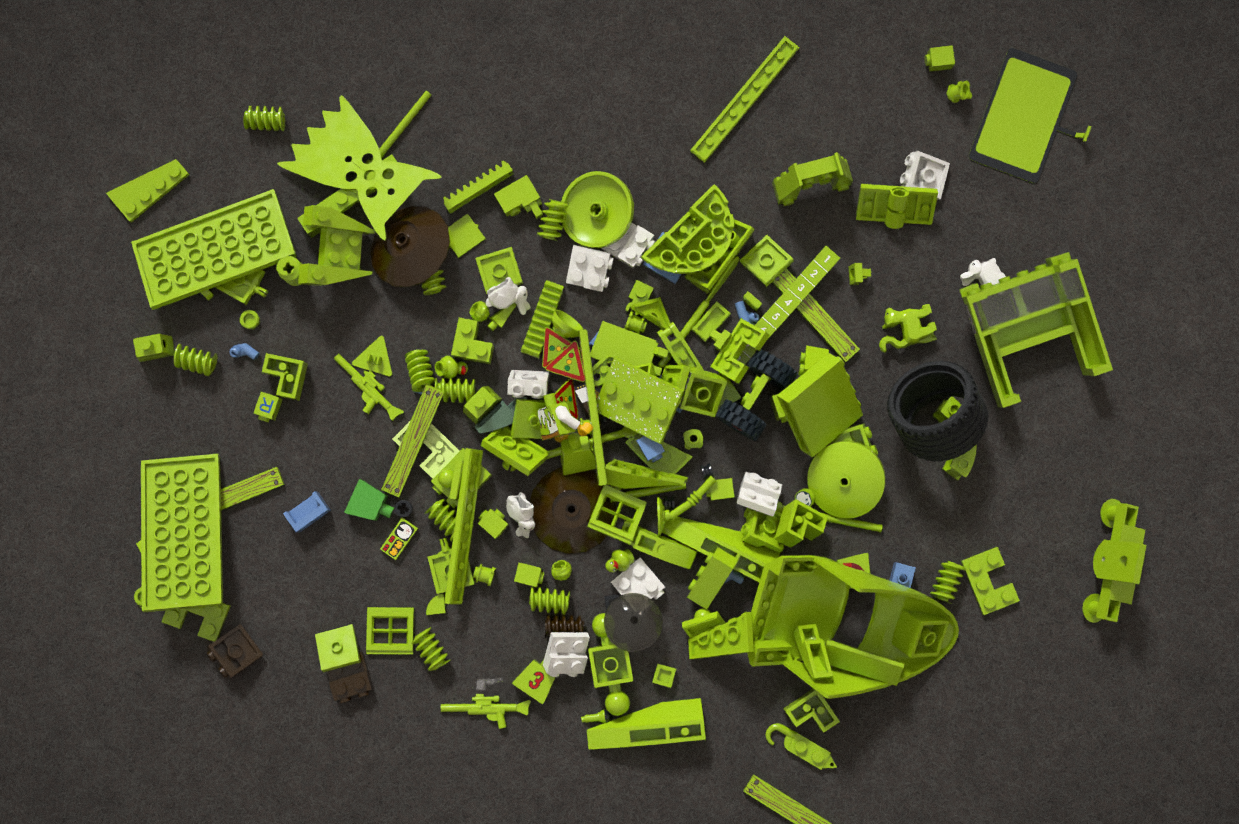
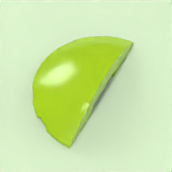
[641,184,734,274]

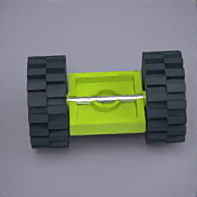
[715,349,798,441]

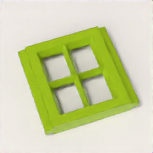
[587,485,647,545]
[366,607,414,654]

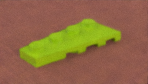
[106,159,190,222]
[688,612,754,659]

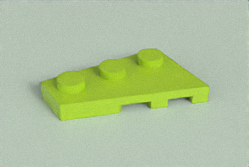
[625,434,693,474]

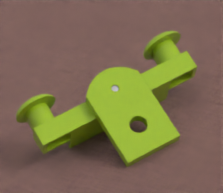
[1082,499,1147,623]

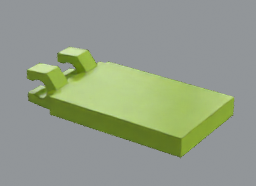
[590,321,669,377]

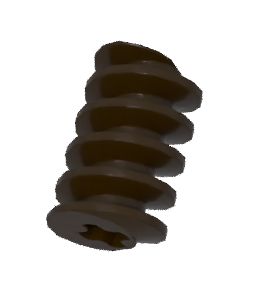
[545,615,584,639]

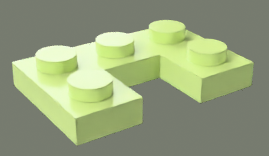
[393,420,459,478]

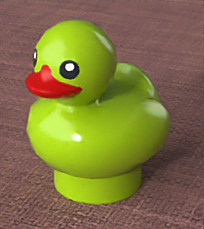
[435,355,468,379]
[605,549,634,573]

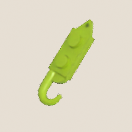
[766,723,837,770]

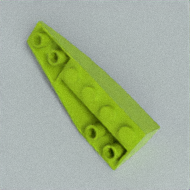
[662,517,780,583]
[587,698,706,749]

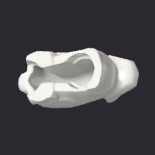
[960,258,1006,295]
[486,277,531,315]
[506,492,535,538]

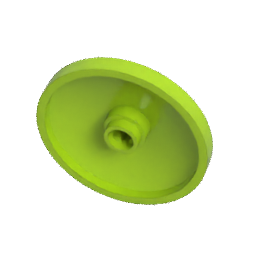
[561,171,634,248]
[807,441,886,518]

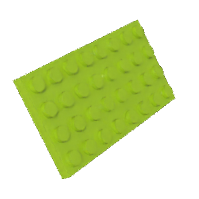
[131,189,297,310]
[141,454,223,612]

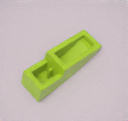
[793,624,833,680]

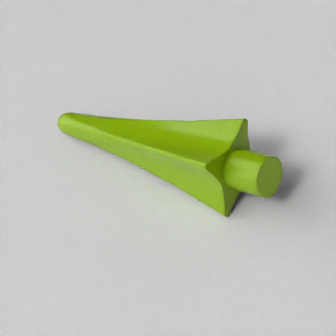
[488,303,517,331]

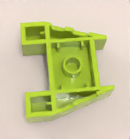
[772,152,853,206]
[298,205,376,286]

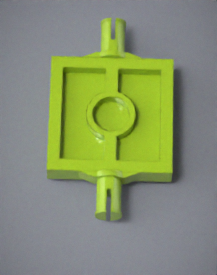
[215,270,268,305]
[428,538,475,602]

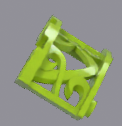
[932,397,977,480]

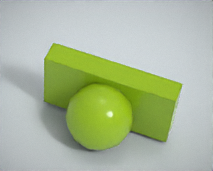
[438,460,464,500]
[682,608,725,639]

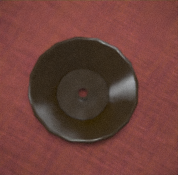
[370,206,450,287]
[530,468,616,554]

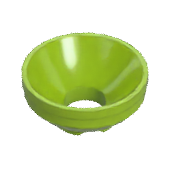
[552,310,583,338]

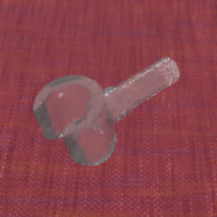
[476,677,503,690]

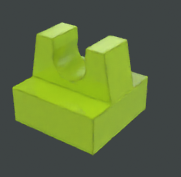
[849,263,871,285]
[710,329,731,352]

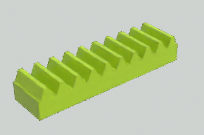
[444,161,514,214]
[521,280,564,358]

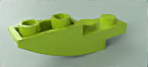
[621,521,698,569]

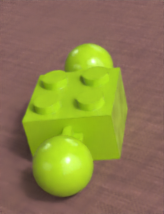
[588,613,633,716]

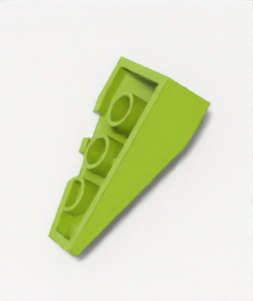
[605,459,688,490]

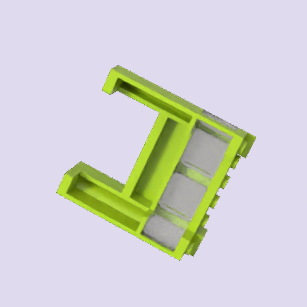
[960,252,1113,408]

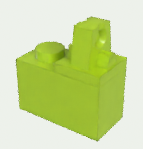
[494,175,543,219]

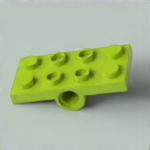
[856,184,938,229]

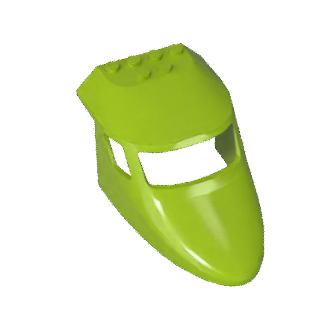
[747,555,959,699]

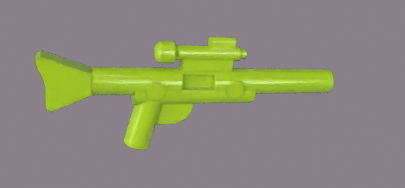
[334,354,404,421]
[441,694,531,729]

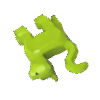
[879,304,937,352]

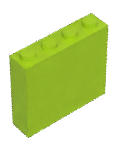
[777,353,863,457]

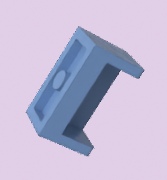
[283,491,331,533]

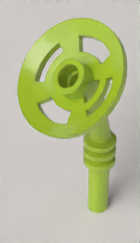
[657,476,716,536]

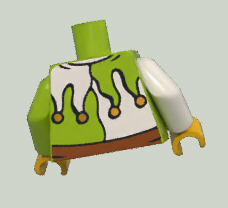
[537,393,593,442]

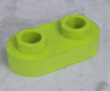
[592,353,619,387]

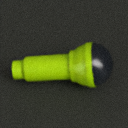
[581,709,611,723]

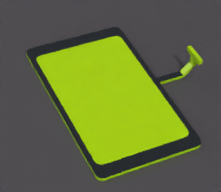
[969,48,1092,183]

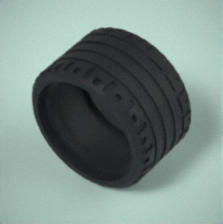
[887,361,988,462]

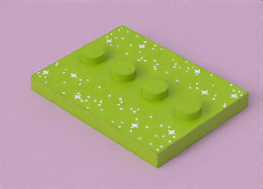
[596,357,685,444]

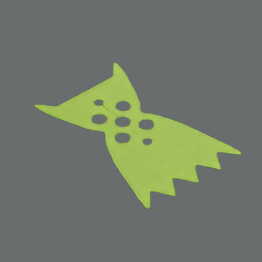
[277,96,442,240]

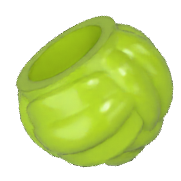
[470,301,490,322]
[551,560,572,581]

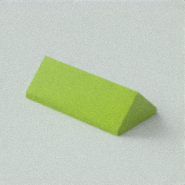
[685,219,754,294]
[825,639,904,686]

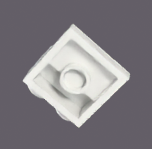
[900,151,950,200]
[602,223,655,269]
[566,245,613,292]
[508,370,549,399]
[737,472,782,516]
[611,558,665,612]
[543,632,590,677]

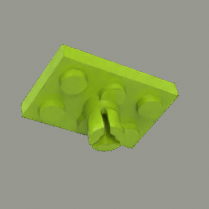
[481,426,550,476]

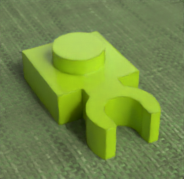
[626,280,654,316]

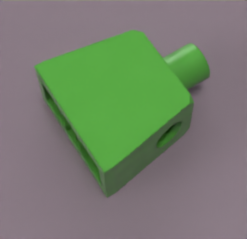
[344,479,394,521]

